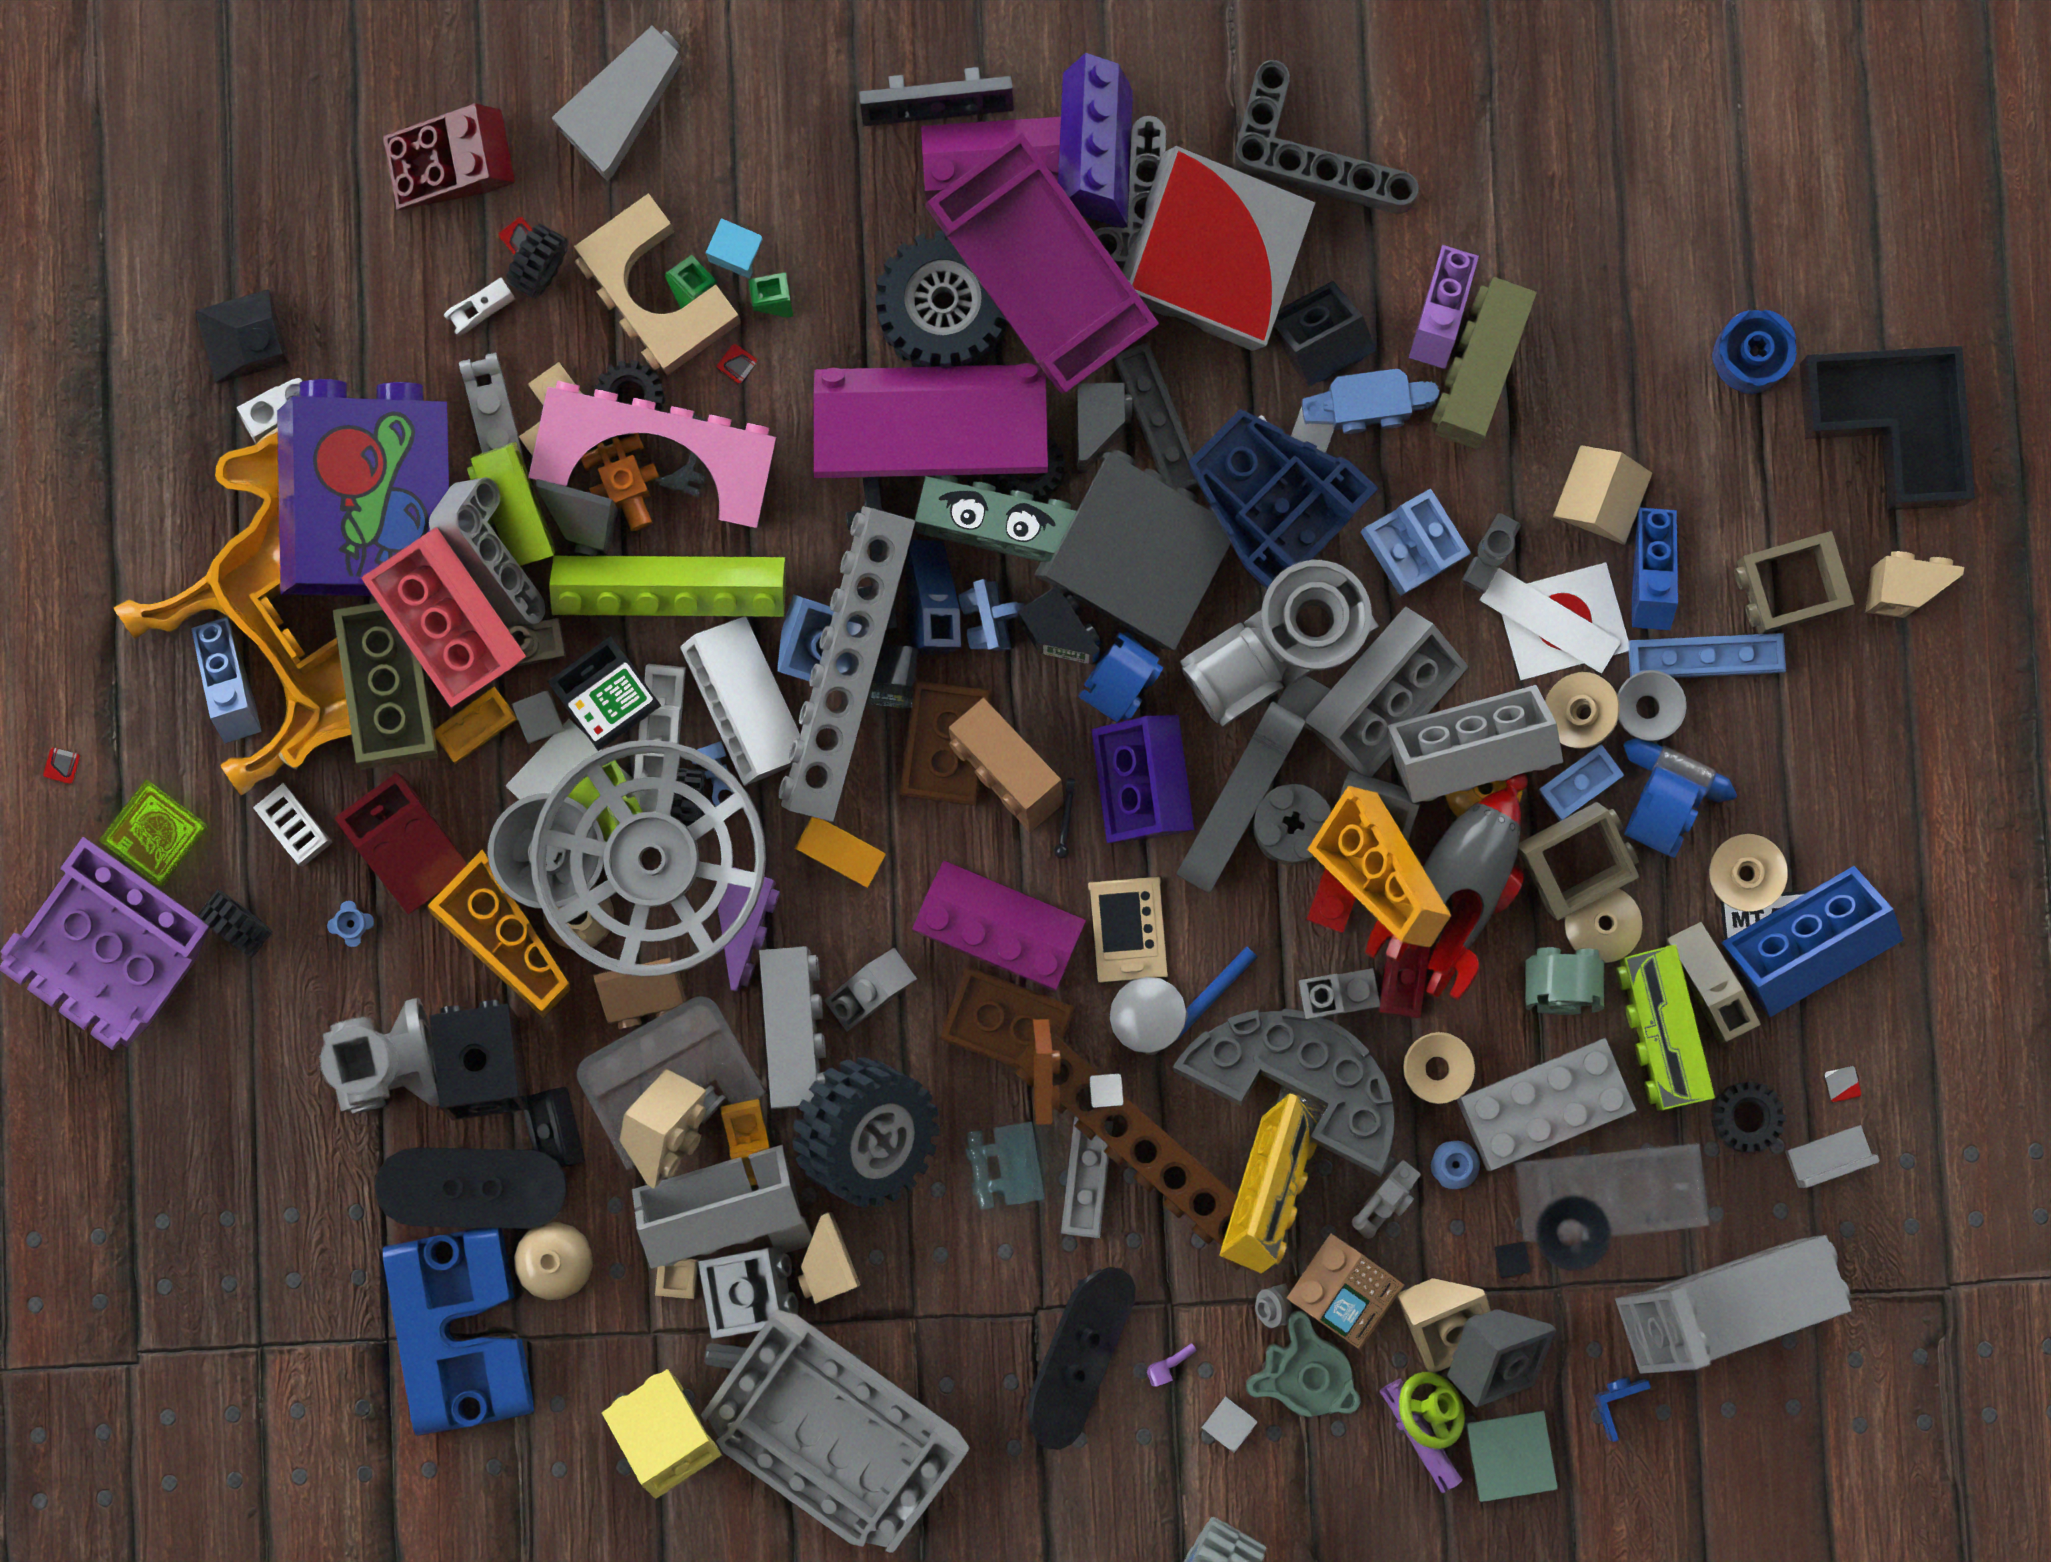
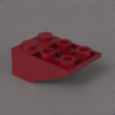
[383,103,515,210]
[334,772,467,915]

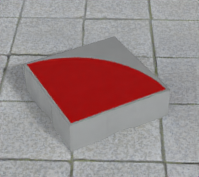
[1122,146,1315,351]

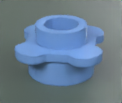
[327,901,374,947]

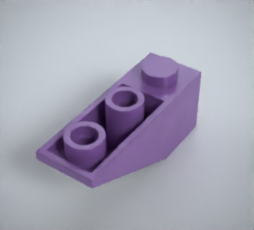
[1408,245,1479,369]
[718,867,780,993]

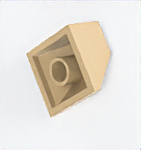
[798,1212,861,1303]
[1397,1278,1491,1373]

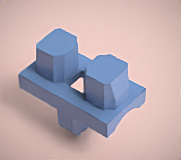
[958,579,1025,651]

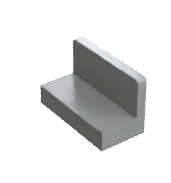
[1785,1125,1880,1188]

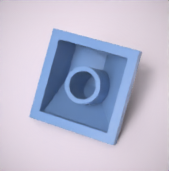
[777,594,862,691]

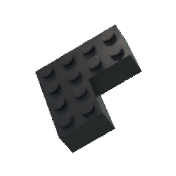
[1800,346,1975,510]

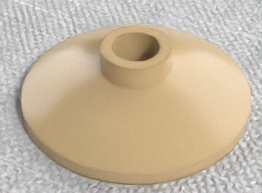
[1545,672,1620,749]
[1709,834,1788,912]
[1564,889,1642,963]

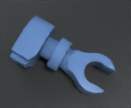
[692,741,733,806]

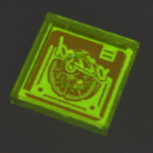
[99,779,209,887]

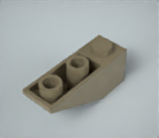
[1666,922,1761,1044]

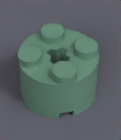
[1525,947,1604,1015]

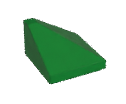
[665,255,718,309]
[748,272,794,318]

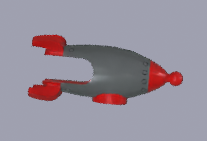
[1365,773,1528,1001]

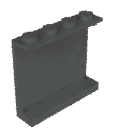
[1034,449,1231,650]

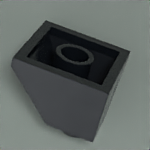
[195,289,290,384]

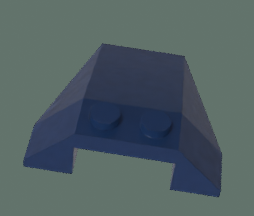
[1187,409,1378,590]

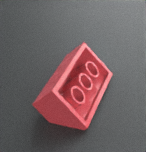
[361,527,526,707]

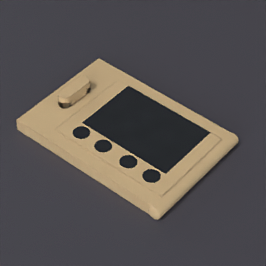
[1088,877,1168,983]

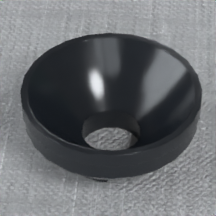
[1535,1195,1611,1271]

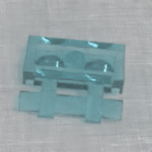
[965,1122,1045,1210]

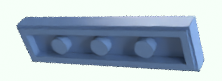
[1628,633,1786,678]

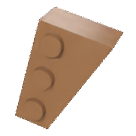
[948,698,1064,833]

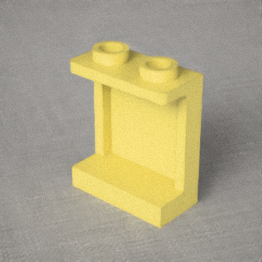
[602,1369,722,1499]

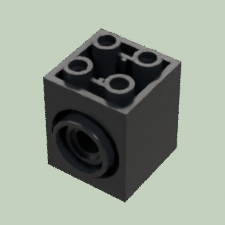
[430,1000,529,1121]

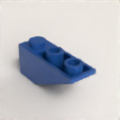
[1632,507,1678,630]

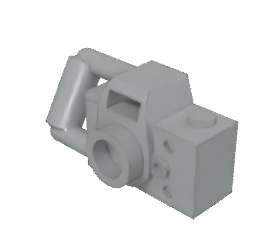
[1352,1159,1421,1239]

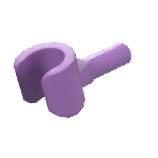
[1147,1343,1197,1386]

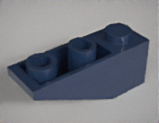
[905,540,961,655]

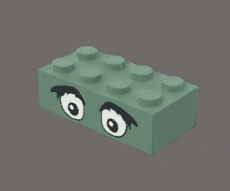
[915,475,1077,562]

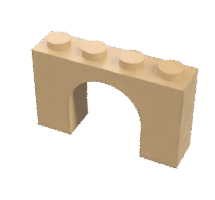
[574,193,741,376]

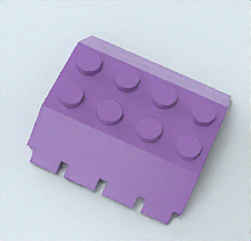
[0,837,210,1050]

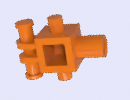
[581,433,659,531]

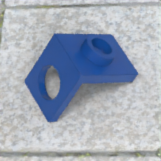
[1594,1377,1651,1442]

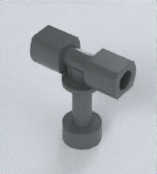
[1461,513,1521,594]

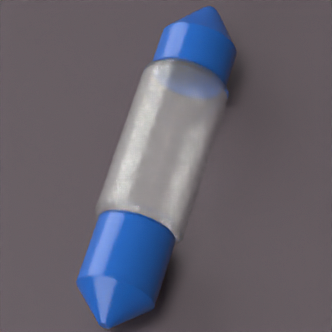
[1623,738,1737,803]

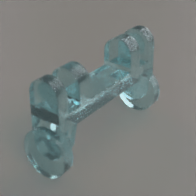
[655,413,708,497]

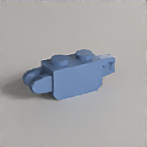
[1302,369,1440,434]

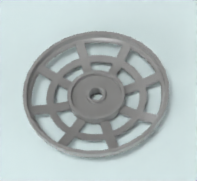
[531,740,766,977]

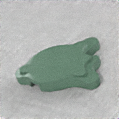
[1246,1310,1360,1417]

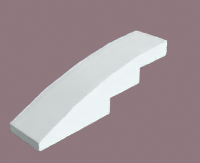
[632,664,686,812]

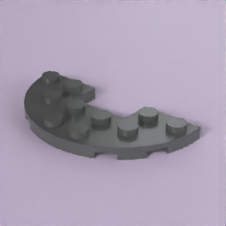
[1173,1009,1394,1177]

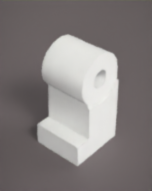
[237,378,302,444]

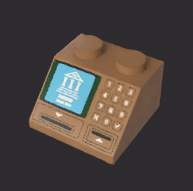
[1286,1233,1404,1350]

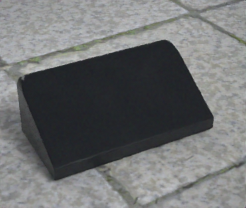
[524,1087,585,1168]

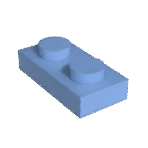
[1537,744,1624,821]

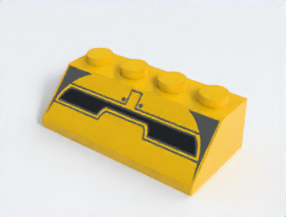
[1219,1093,1318,1273]

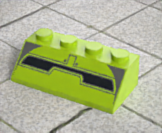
[1616,944,1715,1111]

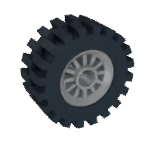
[875,231,1008,368]

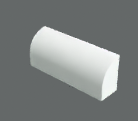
[680,616,800,786]

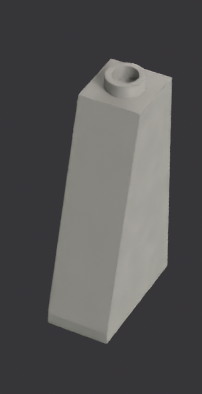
[551,25,682,181]

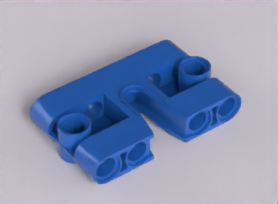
[383,1228,534,1436]

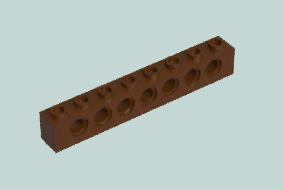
[1014,1030,1252,1271]

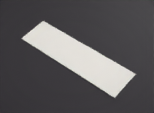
[1480,568,1621,674]

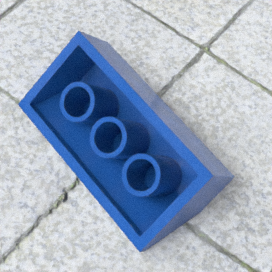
[1721,866,1904,1017]

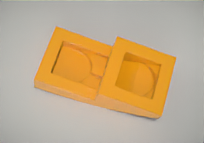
[794,817,886,888]
[721,1098,770,1186]

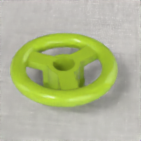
[1399,1372,1465,1449]

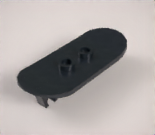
[374,1147,567,1229]
[1026,1267,1136,1450]

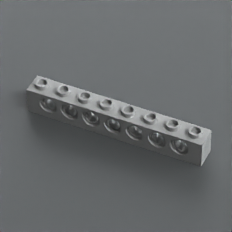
[779,506,916,822]

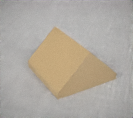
[1553,445,1652,545]

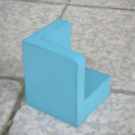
[706,218,763,279]

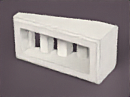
[253,783,333,867]

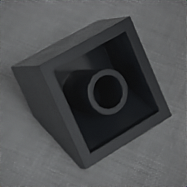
[1272,281,1376,387]

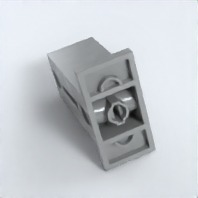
[1615,1235,1852,1374]

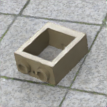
[1734,531,1855,634]
[1518,802,1640,921]

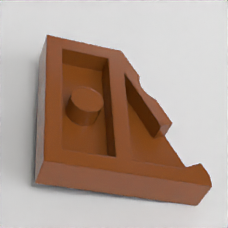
[1033,1019,1060,1125]

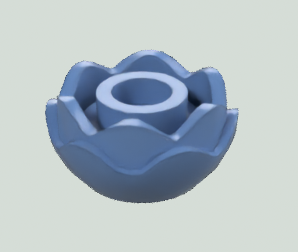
[1431,1140,1480,1189]

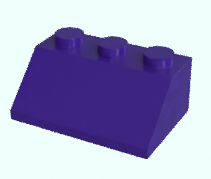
[1092,715,1194,843]

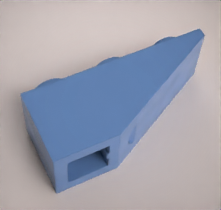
[191,617,262,743]

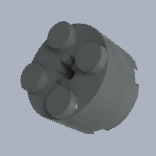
[1252,784,1331,865]

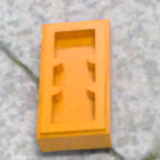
[434,686,517,764]

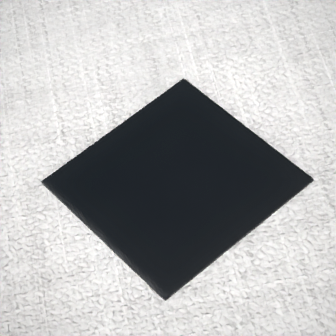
[1494,1241,1531,1278]

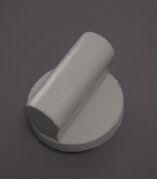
[1255,1283,1293,1328]

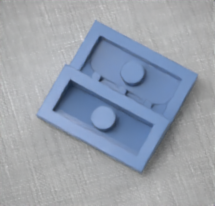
[1360,488,1471,597]

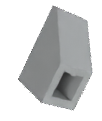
[824,948,917,1031]

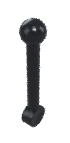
[1054,778,1075,859]

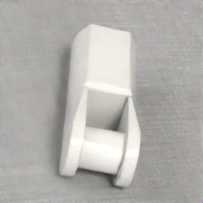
[444,278,515,336]

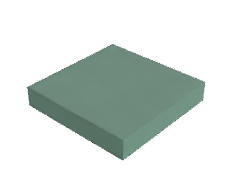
[1466,1410,1558,1502]

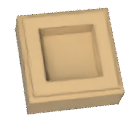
[655,1258,699,1299]

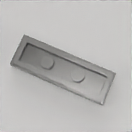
[1061,1117,1113,1238]

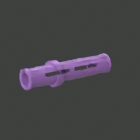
[1379,1378,1462,1493]

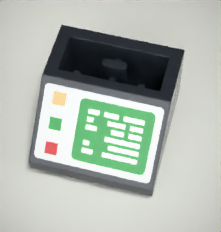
[1018,586,1102,665]
[547,636,661,751]

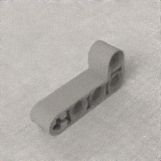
[1094,116,1166,270]
[429,477,545,627]

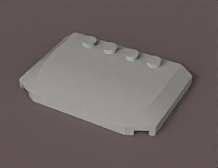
[701,1309,969,1553]

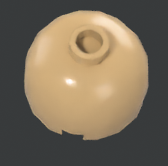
[514,1222,593,1300]

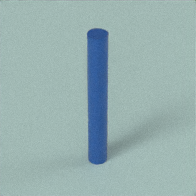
[1177,946,1257,1040]

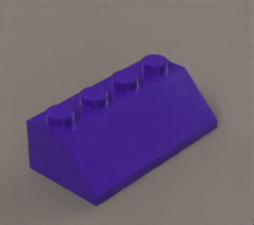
[1058,53,1133,229]

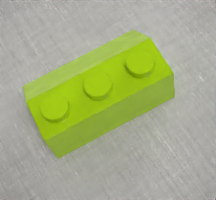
[467,442,556,566]

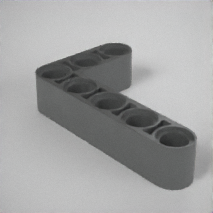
[1234,60,1419,214]
[1176,701,1307,894]

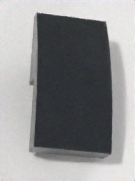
[871,644,918,687]

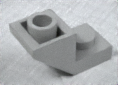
[1298,968,1380,1019]

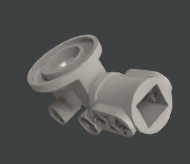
[1180,560,1379,727]
[320,998,439,1114]

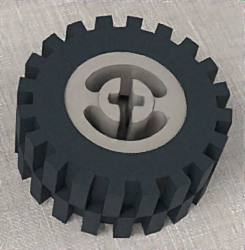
[793,1058,940,1208]

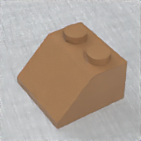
[593,958,687,1030]

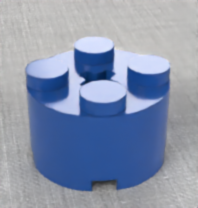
[1712,310,1797,395]
[1078,632,1163,722]
[1624,766,1707,858]

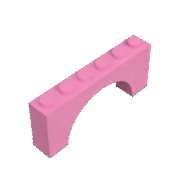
[528,381,776,528]

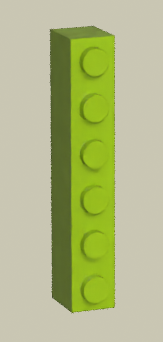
[549,556,786,617]

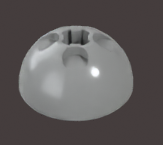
[488,793,604,909]

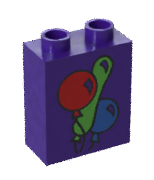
[277,379,449,596]

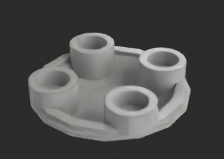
[1110,977,1188,1055]

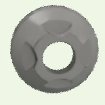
[1617,670,1687,741]

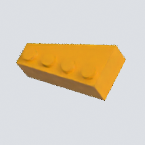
[1307,786,1451,947]
[428,850,570,1018]

